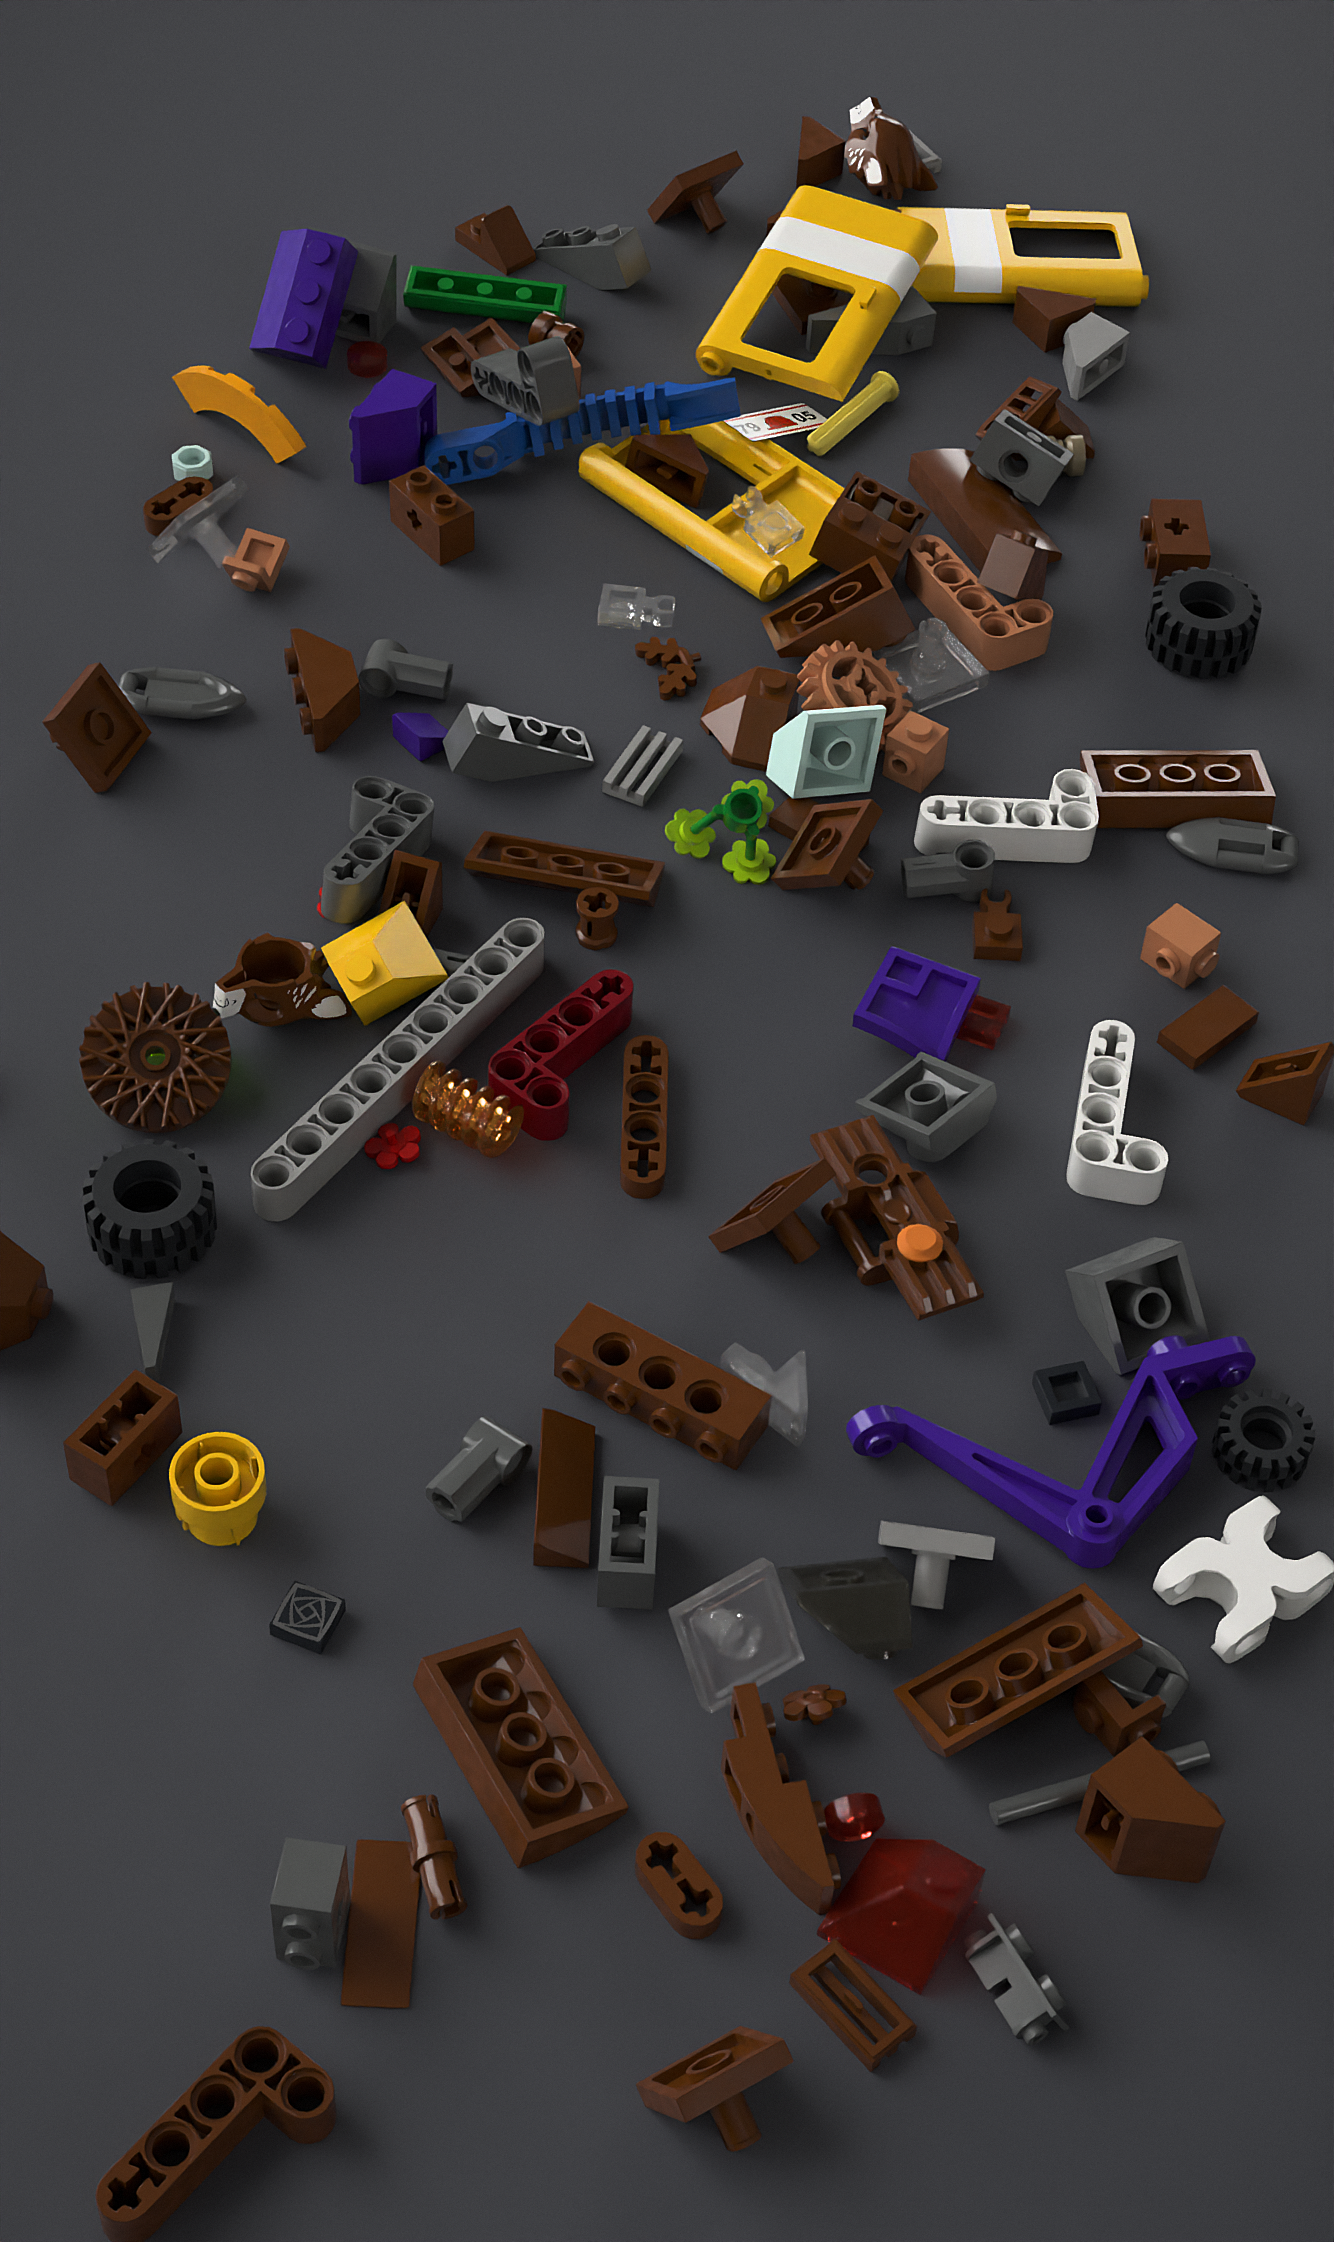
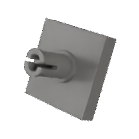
[878,1520,995,1609]

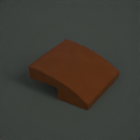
[421,317,520,397]

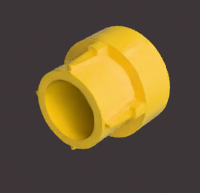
[169,1432,267,1546]

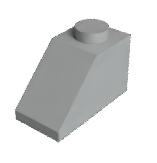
[1062,312,1130,401]

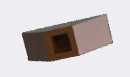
[284,628,361,752]

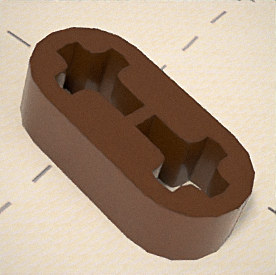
[143,476,215,537]
[635,1832,723,1939]

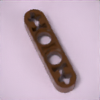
[620,1035,669,1199]

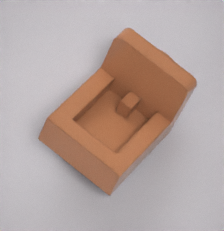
[222,528,290,592]

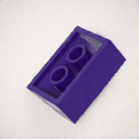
[249,229,358,369]

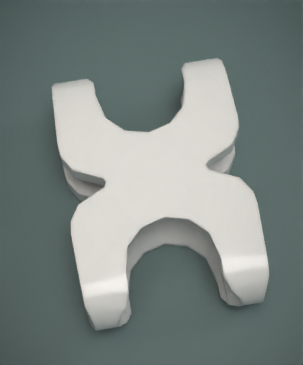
[1153,1496,1334,1664]

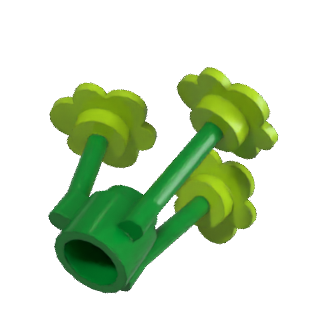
[665,779,776,885]

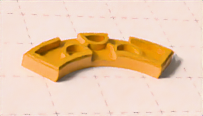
[172,366,306,464]

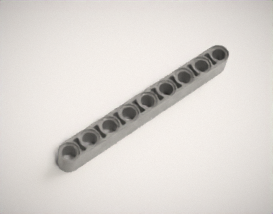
[250,918,544,1222]

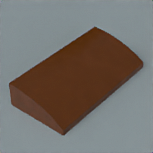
[908,448,1062,573]
[1080,750,1276,828]
[413,1627,629,1869]

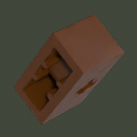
[389,465,475,566]
[1140,498,1211,587]
[63,1369,183,1506]

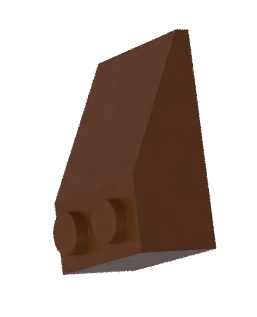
[760,556,916,658]

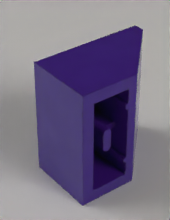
[349,369,437,485]

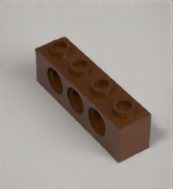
[554,1301,772,1470]

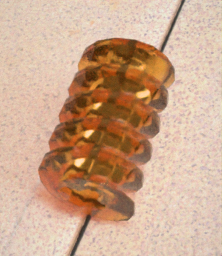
[412,1060,524,1158]

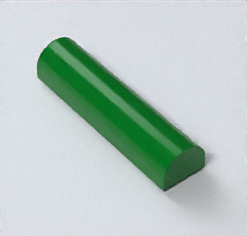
[403,265,567,323]

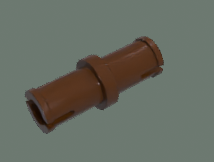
[401,1794,468,1920]

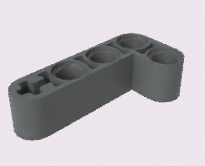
[471,336,580,426]
[321,776,435,923]

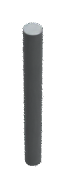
[989,1740,1210,1825]

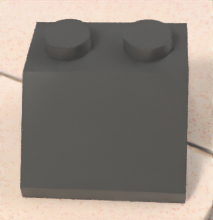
[1065,1237,1210,1375]

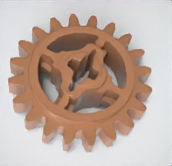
[797,640,913,752]

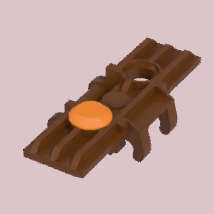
[809,1115,984,1321]

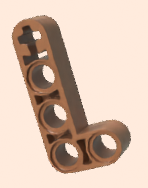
[905,535,1053,671]

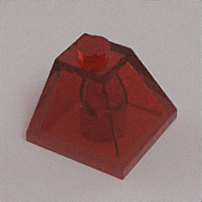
[816,1838,986,1996]

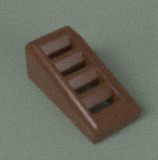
[975,376,1062,461]

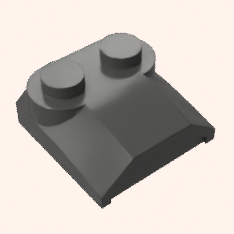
[855,1051,997,1162]

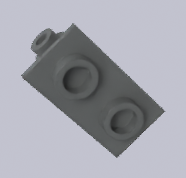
[964,1913,1069,2046]

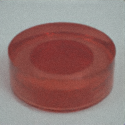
[347,341,388,378]
[824,1792,885,1842]

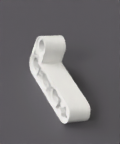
[914,769,1099,863]
[1066,1020,1168,1205]

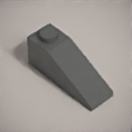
[806,286,936,355]

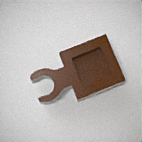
[972,888,1023,961]

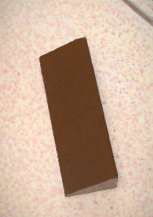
[533,1408,596,1568]

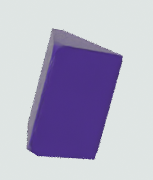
[392,712,449,762]

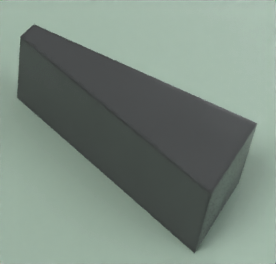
[130,1282,175,1383]

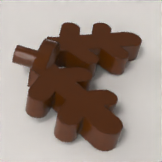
[635,637,701,700]

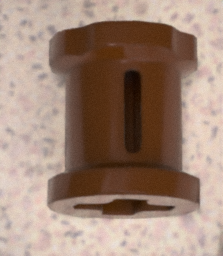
[575,887,619,950]

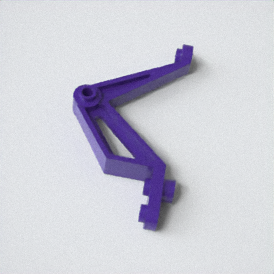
[846,1335,1256,1569]

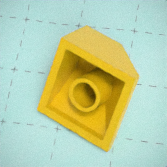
[321,901,449,1026]

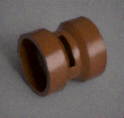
[528,311,584,358]

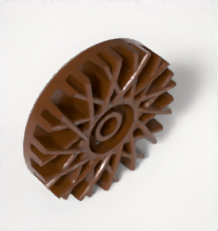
[79,982,232,1133]

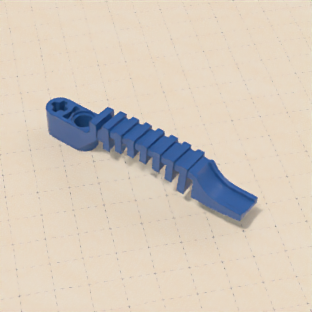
[424,377,741,485]

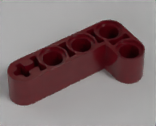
[488,969,634,1141]

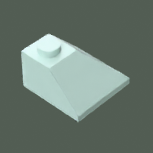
[766,705,886,799]

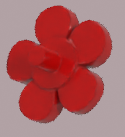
[364,1123,421,1169]

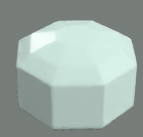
[172,445,213,481]

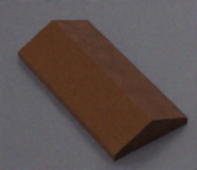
[464,831,665,907]
[893,1582,1143,1758]

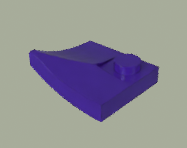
[852,946,981,1062]

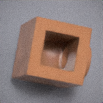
[882,710,949,794]
[1140,903,1222,989]

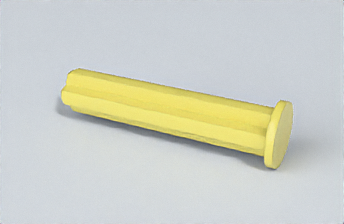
[807,371,899,456]

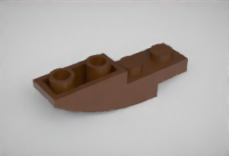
[721,1682,841,1915]

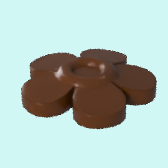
[782,1684,847,1725]

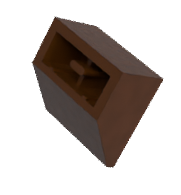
[809,471,931,583]
[1075,1736,1226,1883]

